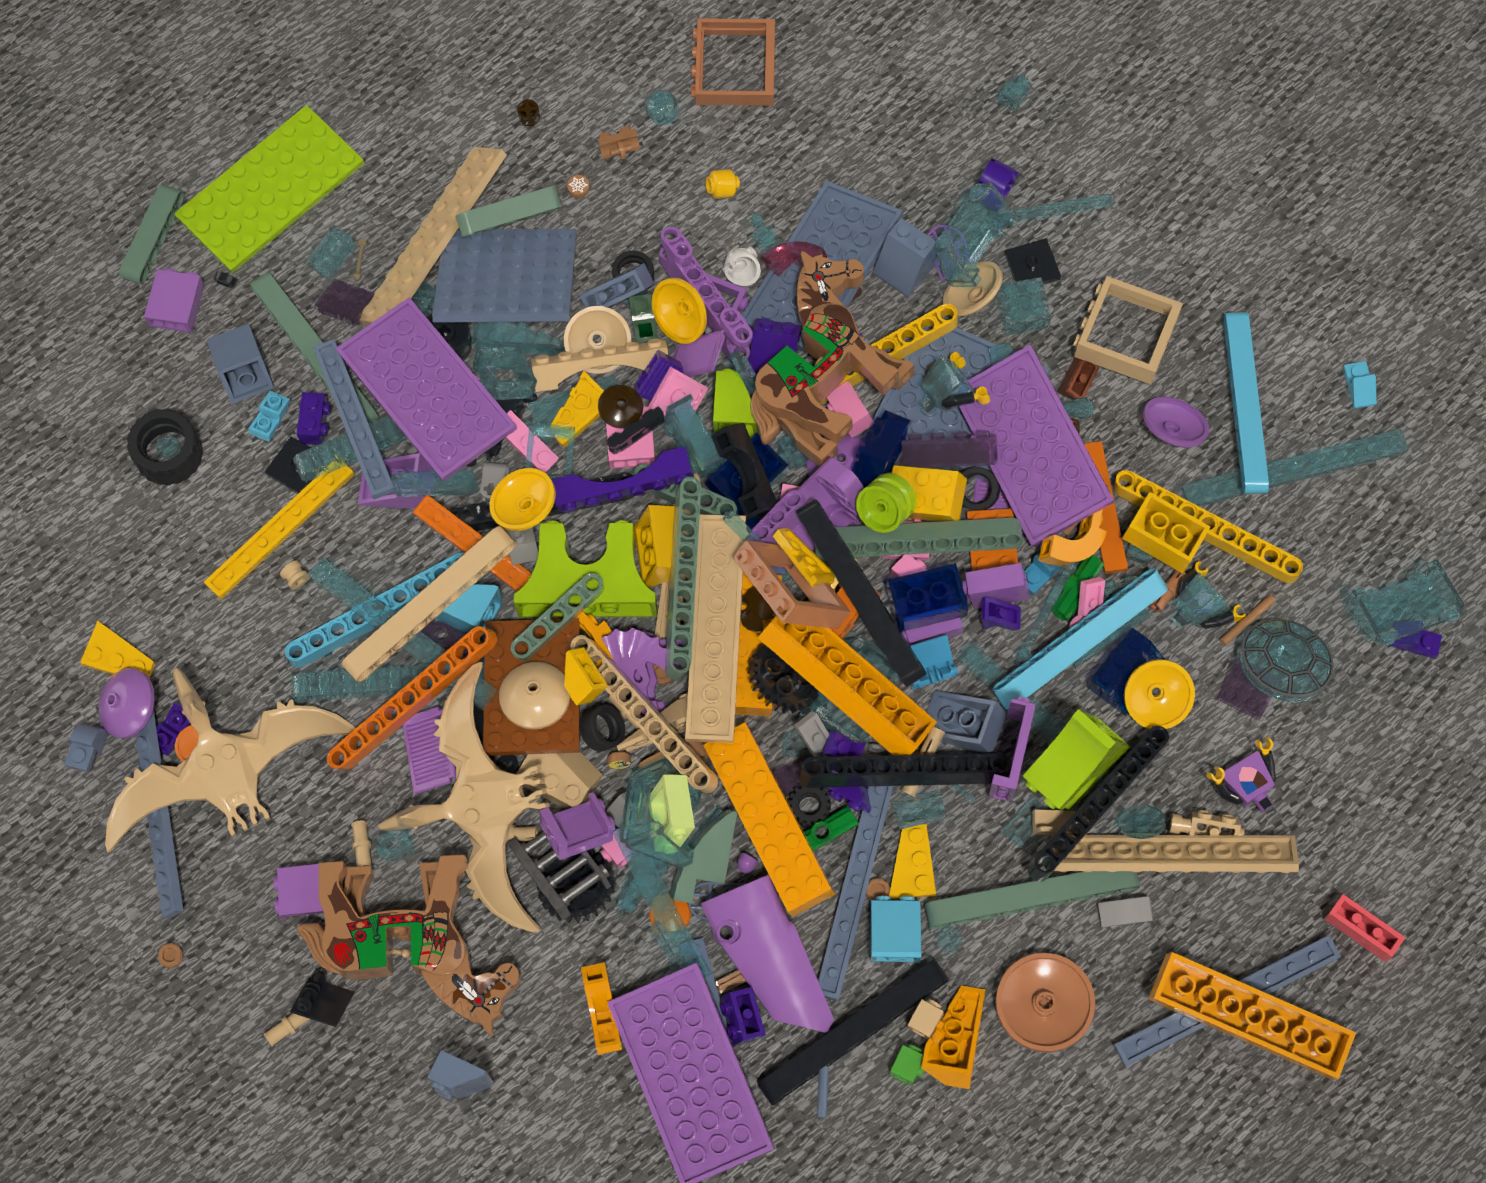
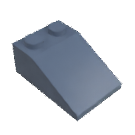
[927,691,1007,754]

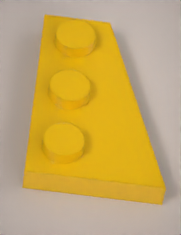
[773,527,835,587]

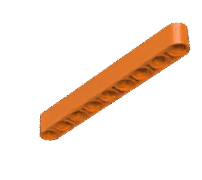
[327,626,497,770]

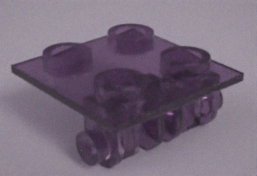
[315,279,375,325]
[1217,658,1281,721]

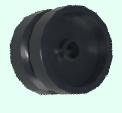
[426,313,473,361]

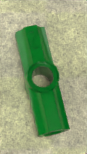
[1051,555,1104,622]
[804,806,859,851]

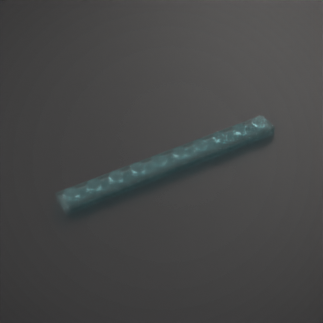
[1181,429,1408,507]
[308,558,498,710]

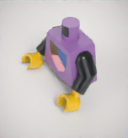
[1206,736,1276,813]

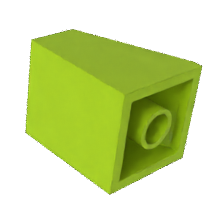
[713,369,760,441]

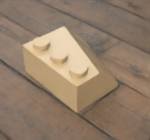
[516,752,603,810]

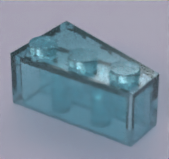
[663,394,725,479]

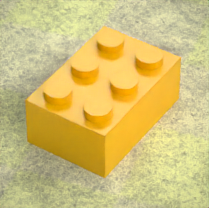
[892,465,967,522]
[1122,492,1210,574]

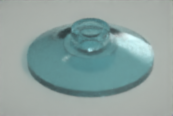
[1117,805,1166,839]

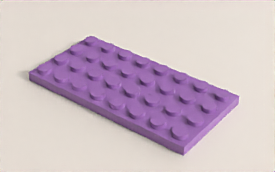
[335,297,517,482]
[959,345,1115,547]
[607,963,775,1183]

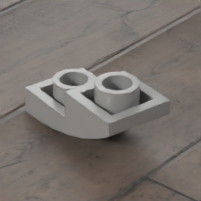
[1098,896,1154,927]

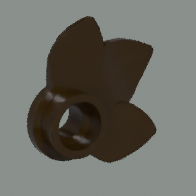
[741,587,776,632]

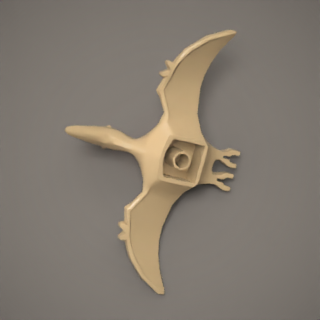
[378,662,550,932]
[105,668,356,852]

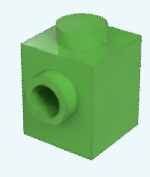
[890,1044,924,1086]

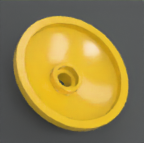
[652,278,707,344]
[490,468,556,531]
[1124,659,1195,729]

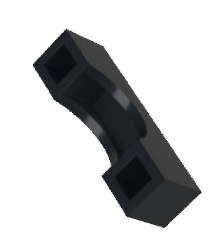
[711,423,778,520]

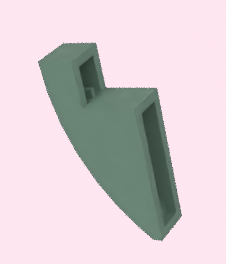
[669,810,737,903]

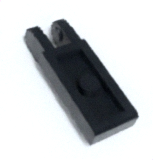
[607,406,665,455]

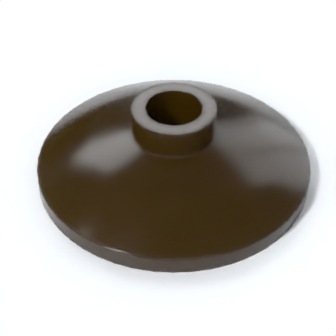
[598,385,643,429]

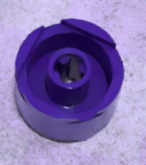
[971,158,1019,210]

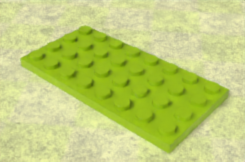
[174,105,365,273]

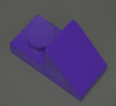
[982,596,1021,631]
[1389,623,1442,659]
[823,731,866,757]

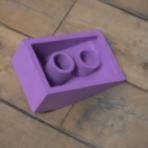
[358,453,434,509]

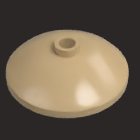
[943,261,1003,316]
[564,306,631,374]
[499,662,571,729]

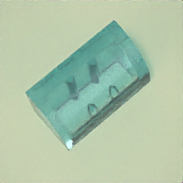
[307,226,356,282]
[891,790,947,830]

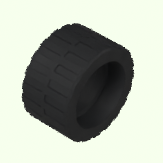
[127,409,203,486]

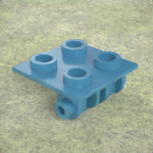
[910,634,958,690]

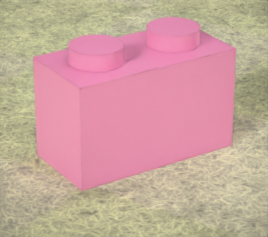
[826,381,875,438]

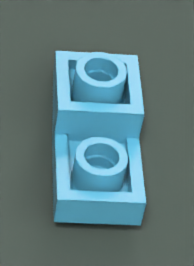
[248,391,290,442]

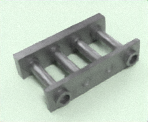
[507,810,611,920]

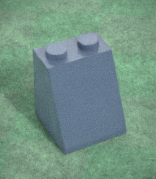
[873,218,938,298]
[206,324,274,404]

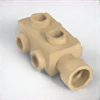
[1169,810,1245,835]

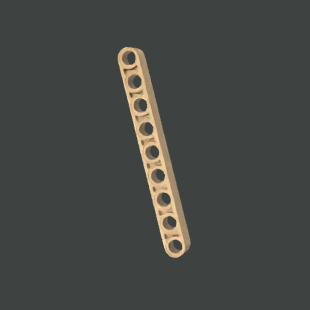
[342,526,516,683]
[570,635,718,793]

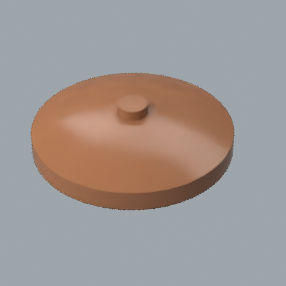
[996,953,1095,1053]

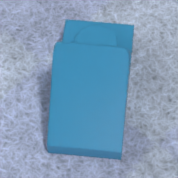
[1025,553,1063,596]

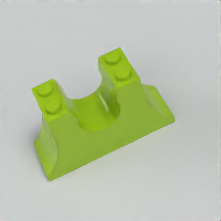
[514,520,658,618]
[1023,709,1132,811]

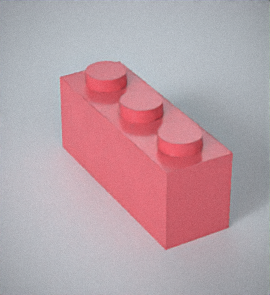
[1324,894,1406,963]

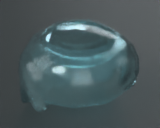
[645,90,679,125]

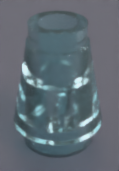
[1062,397,1094,419]

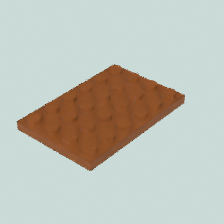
[483,618,580,756]

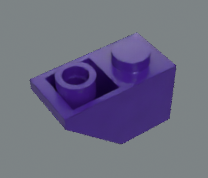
[826,770,871,813]

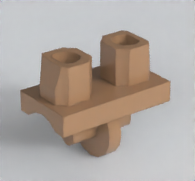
[598,126,640,160]

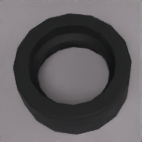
[612,250,654,295]
[961,467,1001,511]
[580,704,625,752]

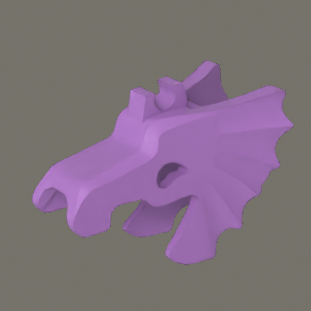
[602,628,680,715]

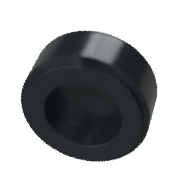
[213,271,237,288]

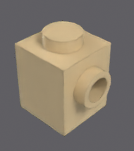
[908,999,944,1040]

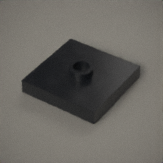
[1004,238,1061,292]
[265,436,329,494]

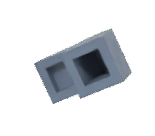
[64,724,108,773]

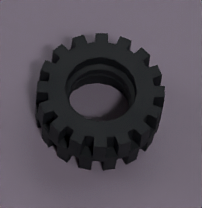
[788,785,831,828]

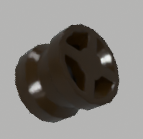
[517,99,540,126]

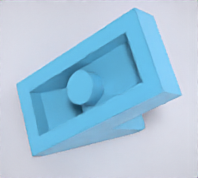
[1343,361,1377,409]

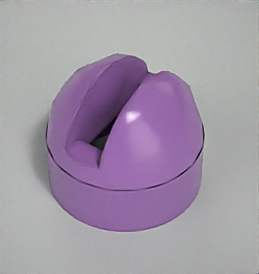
[737,853,758,873]

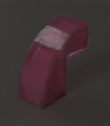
[762,241,827,277]

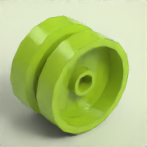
[856,473,916,533]

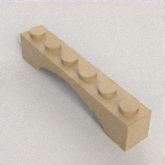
[531,339,668,392]

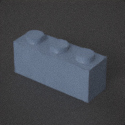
[579,263,654,308]

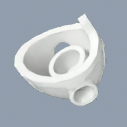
[722,246,761,286]

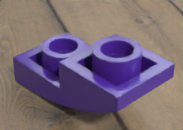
[156,702,191,756]

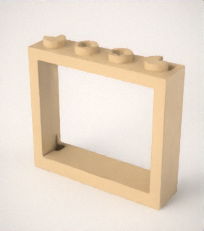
[1073,276,1183,385]

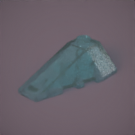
[472,322,565,356]

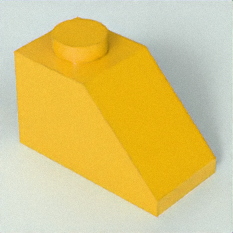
[564,647,608,706]

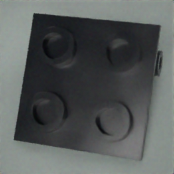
[290,970,355,1027]

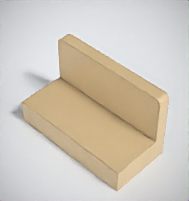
[1032,810,1076,835]

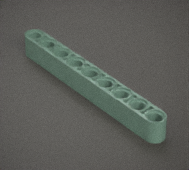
[249,272,379,425]
[665,477,701,680]
[815,518,1023,559]
[925,871,1140,929]

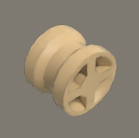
[280,561,310,590]

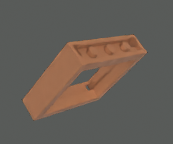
[691,18,775,106]
[733,540,851,629]

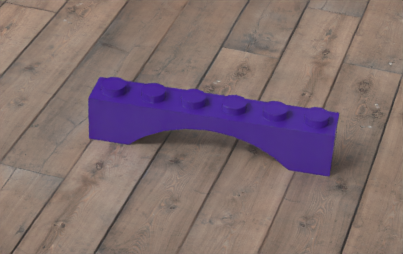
[552,446,694,513]

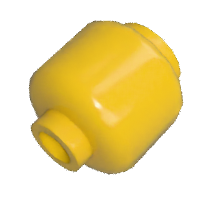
[705,169,740,199]

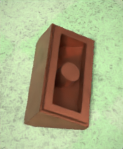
[1057,357,1100,403]

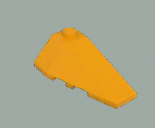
[921,985,986,1089]

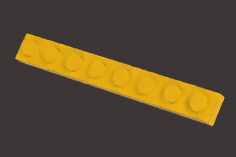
[204,457,355,600]

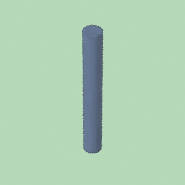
[817,1066,829,1118]

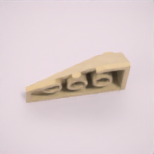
[617,693,688,753]

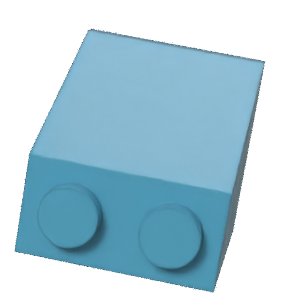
[435,584,503,641]
[870,896,921,962]

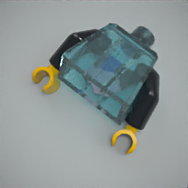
[919,352,990,413]
[1171,561,1246,629]

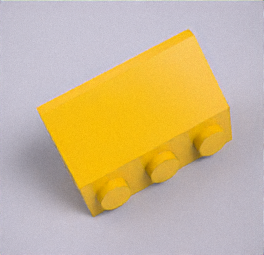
[634,505,685,588]

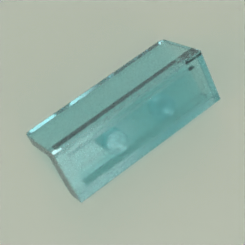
[651,910,712,978]

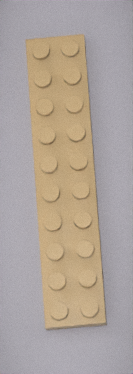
[358,147,507,326]
[685,514,746,743]
[1051,835,1299,873]

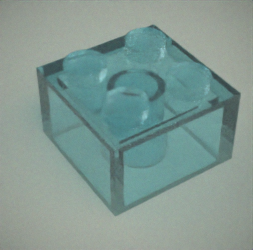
[996,277,1051,336]

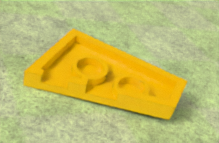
[548,371,604,448]
[80,621,155,678]
[889,824,936,901]

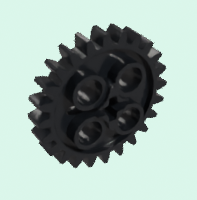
[747,645,819,714]
[537,849,616,923]

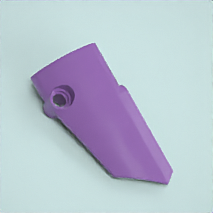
[743,457,864,573]
[701,875,834,1033]

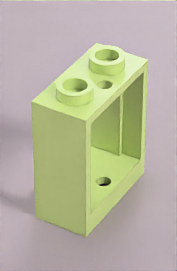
[648,774,695,852]

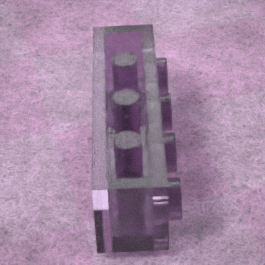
[901,430,998,468]

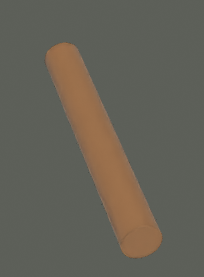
[1219,595,1276,646]

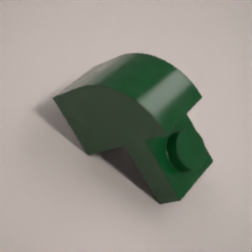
[629,293,658,343]

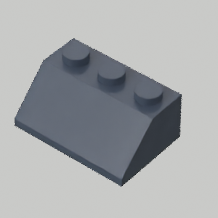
[427,1050,494,1100]

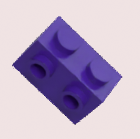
[296,392,331,445]
[720,987,766,1046]

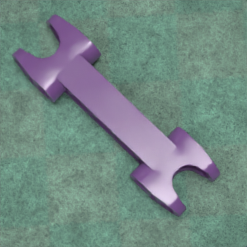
[659,227,753,364]

